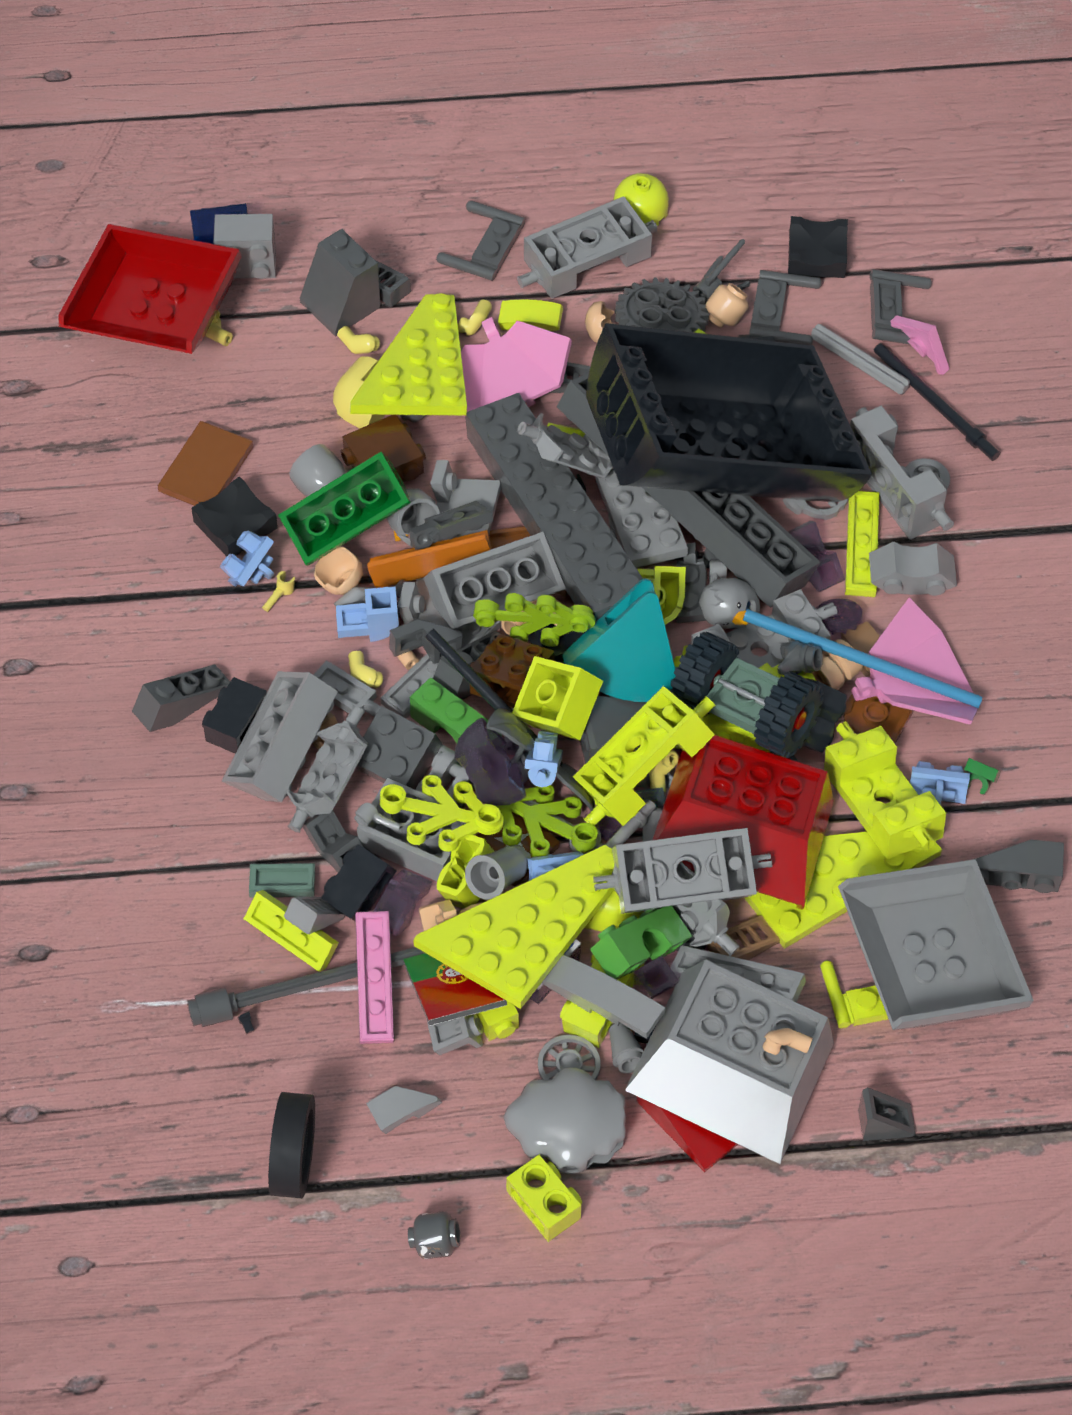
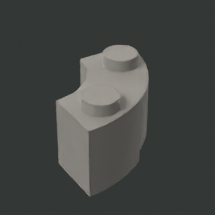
[869,542,957,596]

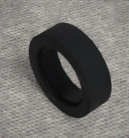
[268,1092,315,1199]

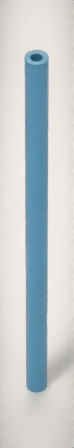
[743,609,983,708]

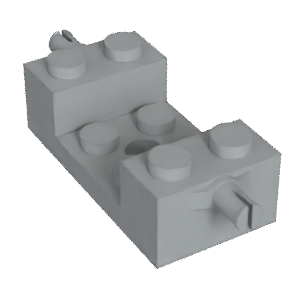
[517,196,657,299]
[850,405,954,540]
[691,589,837,668]
[593,828,772,914]

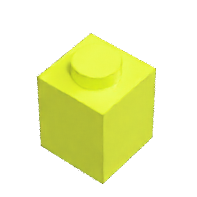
[474,1001,519,1041]

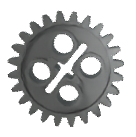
[615,277,709,333]

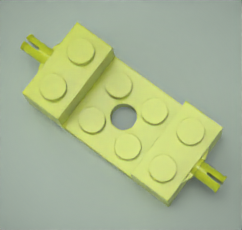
[573,686,716,826]
[824,721,946,860]

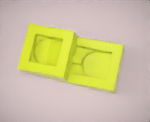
[498,299,563,331]

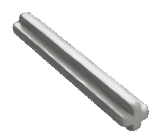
[811,324,910,395]

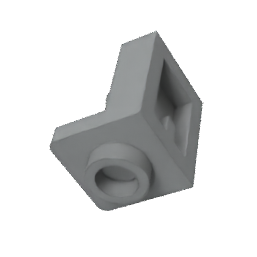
[427,1014,484,1055]

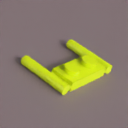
[820,960,888,1028]

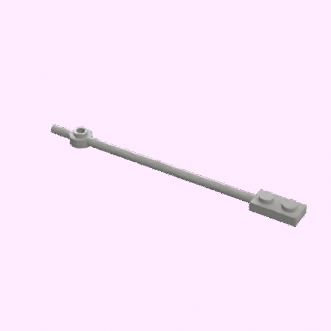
[314,660,605,854]

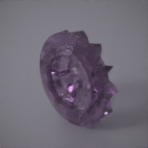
[816,599,862,635]

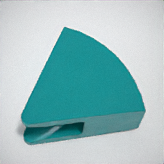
[563,578,676,702]

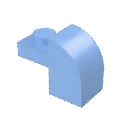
[336,586,399,642]

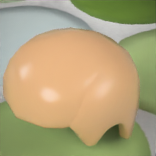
[585,301,619,343]
[314,547,363,595]

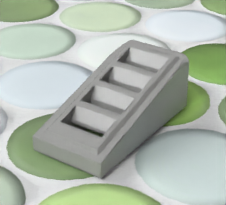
[284,896,345,934]

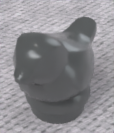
[778,641,823,675]

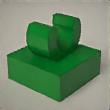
[964,758,1001,795]

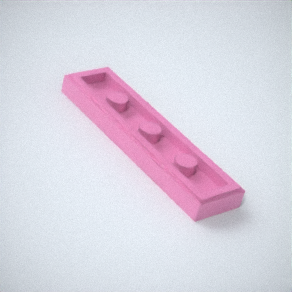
[355,911,394,1044]

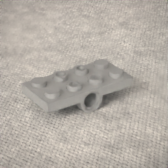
[596,469,688,568]

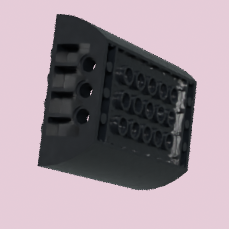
[586,323,872,502]

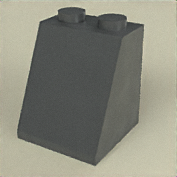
[300,228,380,336]
[580,696,647,764]

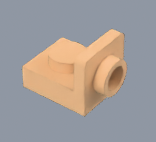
[419,899,457,931]

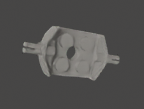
[517,413,613,478]
[286,705,368,833]
[672,862,740,956]

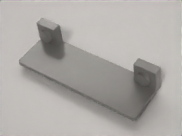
[397,460,501,631]

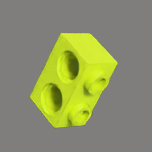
[506,1154,582,1242]

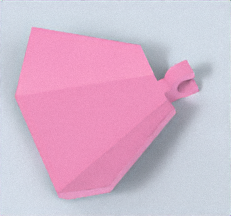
[461,317,572,417]
[851,597,978,725]

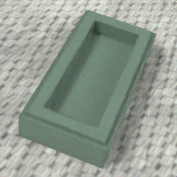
[249,863,315,898]

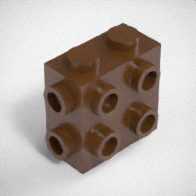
[340,415,426,482]
[470,634,555,708]

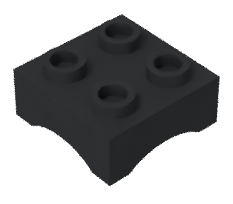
[788,216,848,278]
[191,477,278,556]

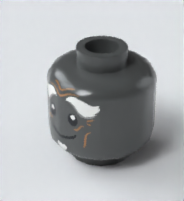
[408,1211,460,1259]

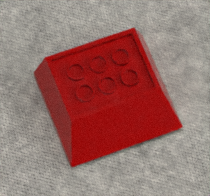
[58,224,241,354]
[653,735,834,910]

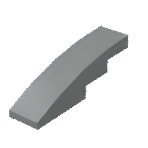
[542,955,665,1039]

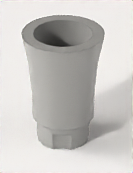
[465,845,531,900]

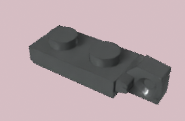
[409,501,494,549]
[675,543,707,623]

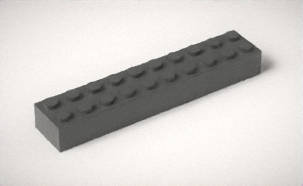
[556,372,821,608]
[465,393,643,622]

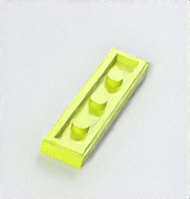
[845,491,879,597]

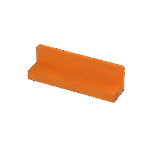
[367,530,492,588]

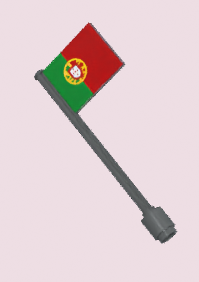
[187,947,507,1027]

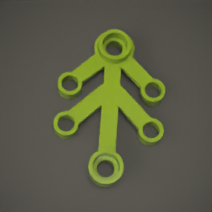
[473,593,596,647]
[485,783,598,857]

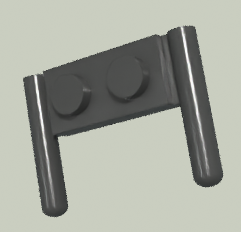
[436,200,526,281]
[870,269,932,345]
[749,270,822,345]

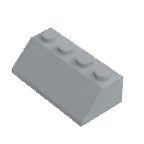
[423,532,566,629]
[222,671,338,802]

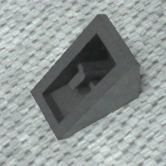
[858,1087,916,1141]

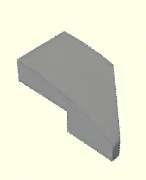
[366,1086,442,1134]

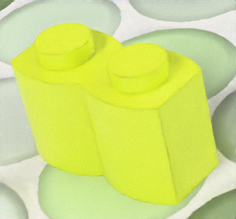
[437,835,495,909]

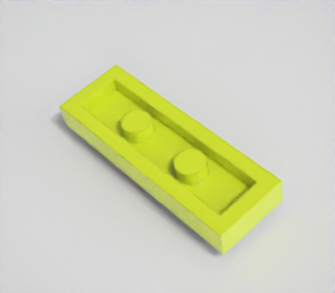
[244,890,339,972]

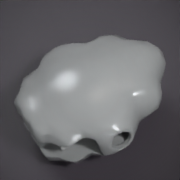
[503,1068,626,1174]

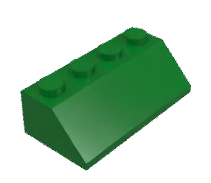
[278,451,411,566]

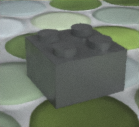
[356,706,443,790]

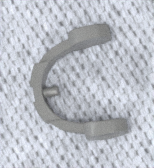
[783,499,848,520]

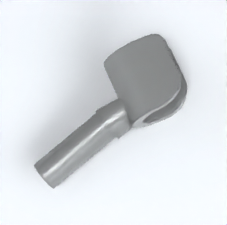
[709,560,727,584]
[354,803,401,831]

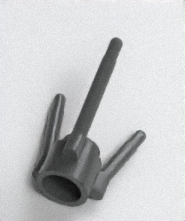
[693,239,750,305]

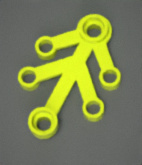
[380,775,504,852]

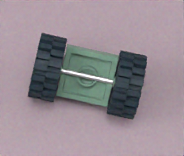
[670,631,824,758]

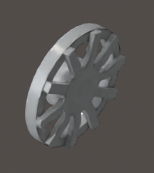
[538,1035,600,1080]

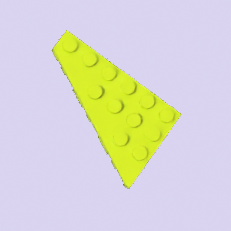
[350,293,467,416]
[744,832,942,949]
[413,845,614,1009]

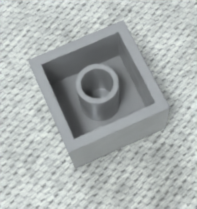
[214,214,276,279]

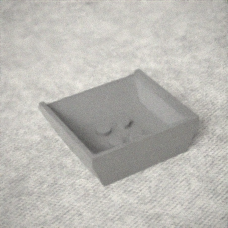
[838,859,1034,1030]
[625,960,834,1165]

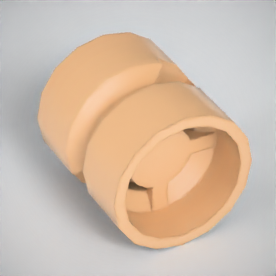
[804,639,863,690]

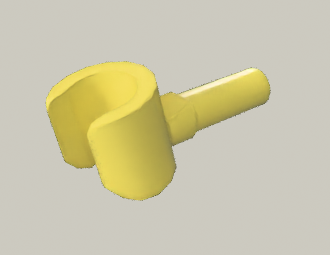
[262,571,295,612]

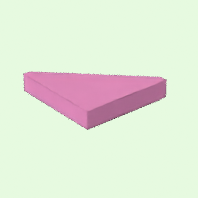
[890,315,949,375]

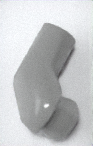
[334,587,372,606]

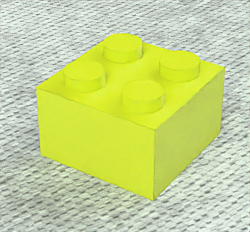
[512,656,603,740]

